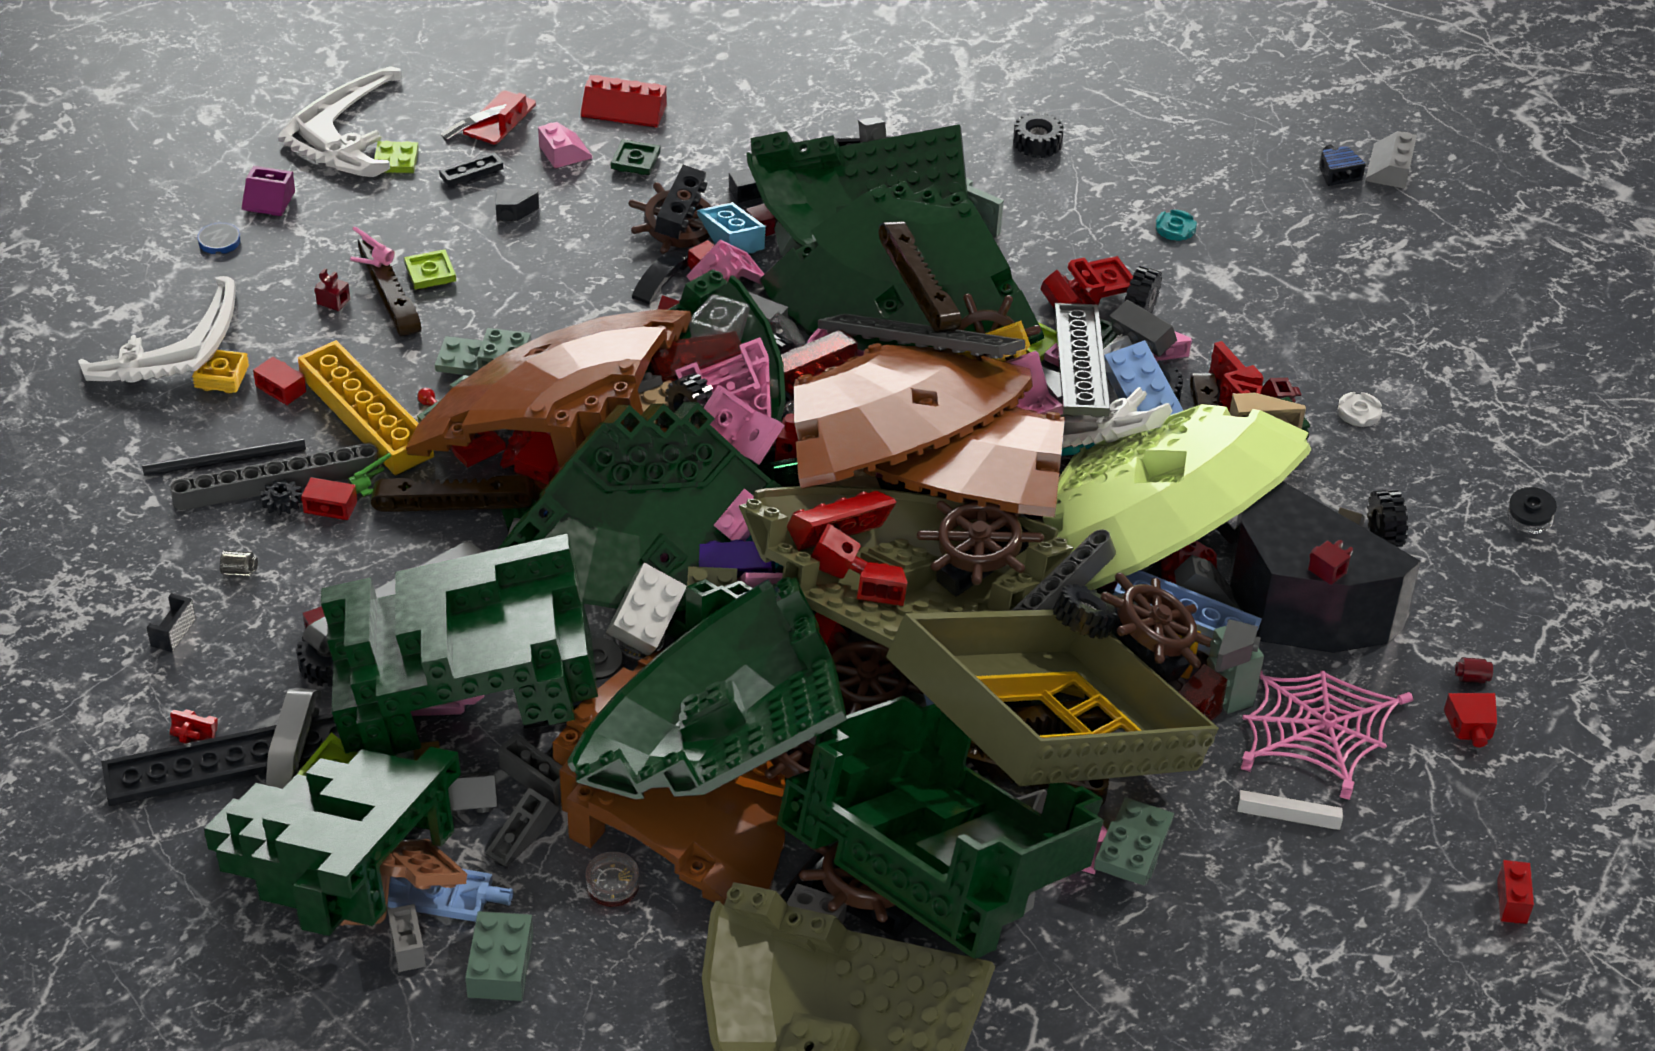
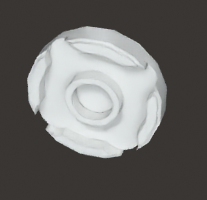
[1337,392,1382,427]

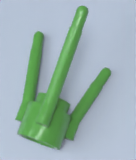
[348,453,408,497]

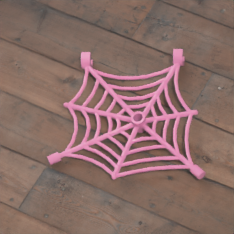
[1241,670,1413,800]

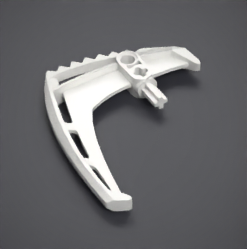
[278,66,402,177]
[78,276,235,382]
[1060,336,1172,448]

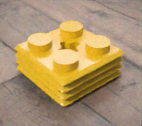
[192,350,249,393]

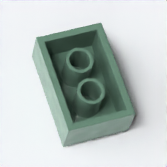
[1204,626,1264,714]
[465,911,533,1001]

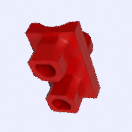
[170,709,218,744]

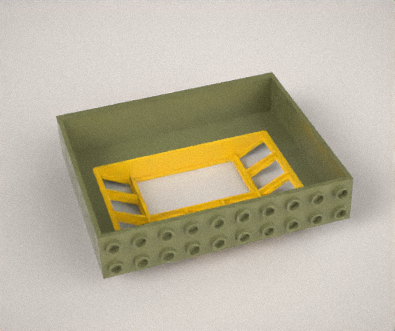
[886,610,1219,786]

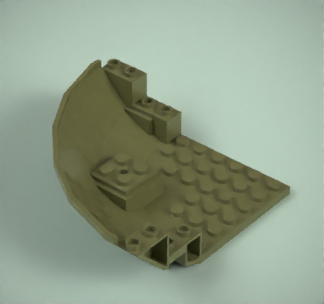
[739,485,1074,649]
[702,882,996,1051]

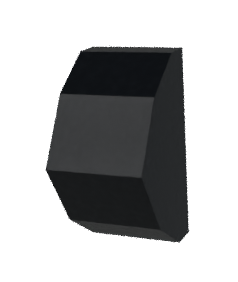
[1230,481,1421,653]

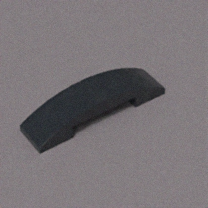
[632,249,688,305]

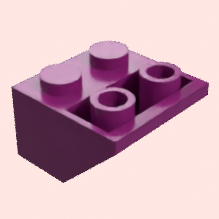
[242,166,295,216]

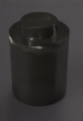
[220,550,258,576]

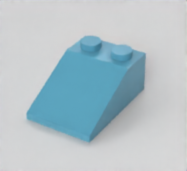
[697,202,766,253]

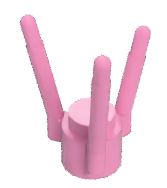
[350,227,394,267]

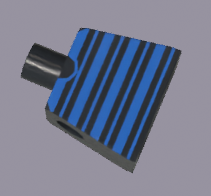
[1319,144,1366,186]

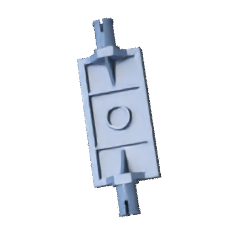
[387,869,513,922]

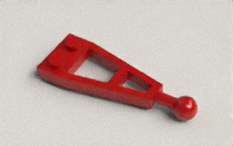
[417,388,506,468]

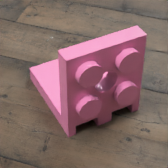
[687,240,764,284]
[1005,351,1063,415]
[704,385,785,465]

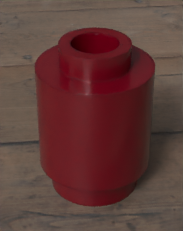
[1455,657,1493,683]

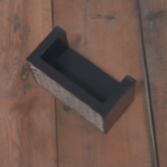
[147,593,196,653]

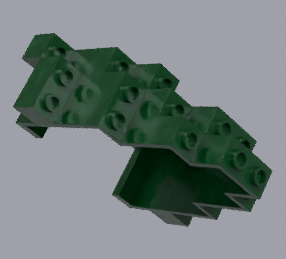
[204,747,461,936]

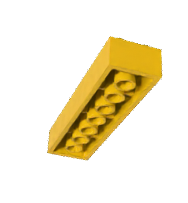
[297,340,434,475]

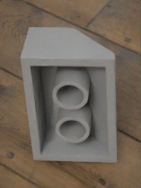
[1365,131,1417,189]

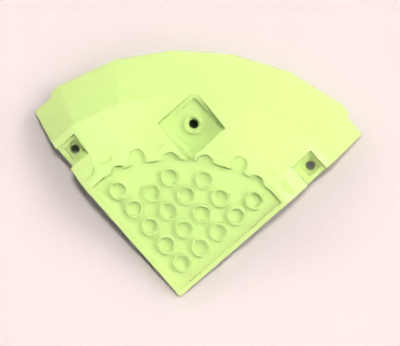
[1043,404,1311,590]

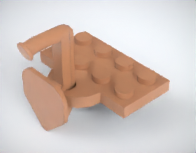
[340,839,467,926]

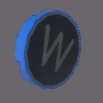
[197,223,240,254]

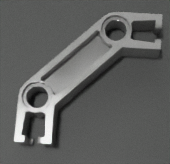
[266,688,321,789]

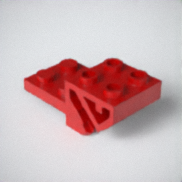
[1040,256,1133,309]
[1209,341,1264,412]

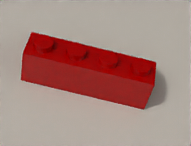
[581,75,667,128]
[787,491,897,551]

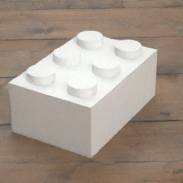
[606,563,686,655]

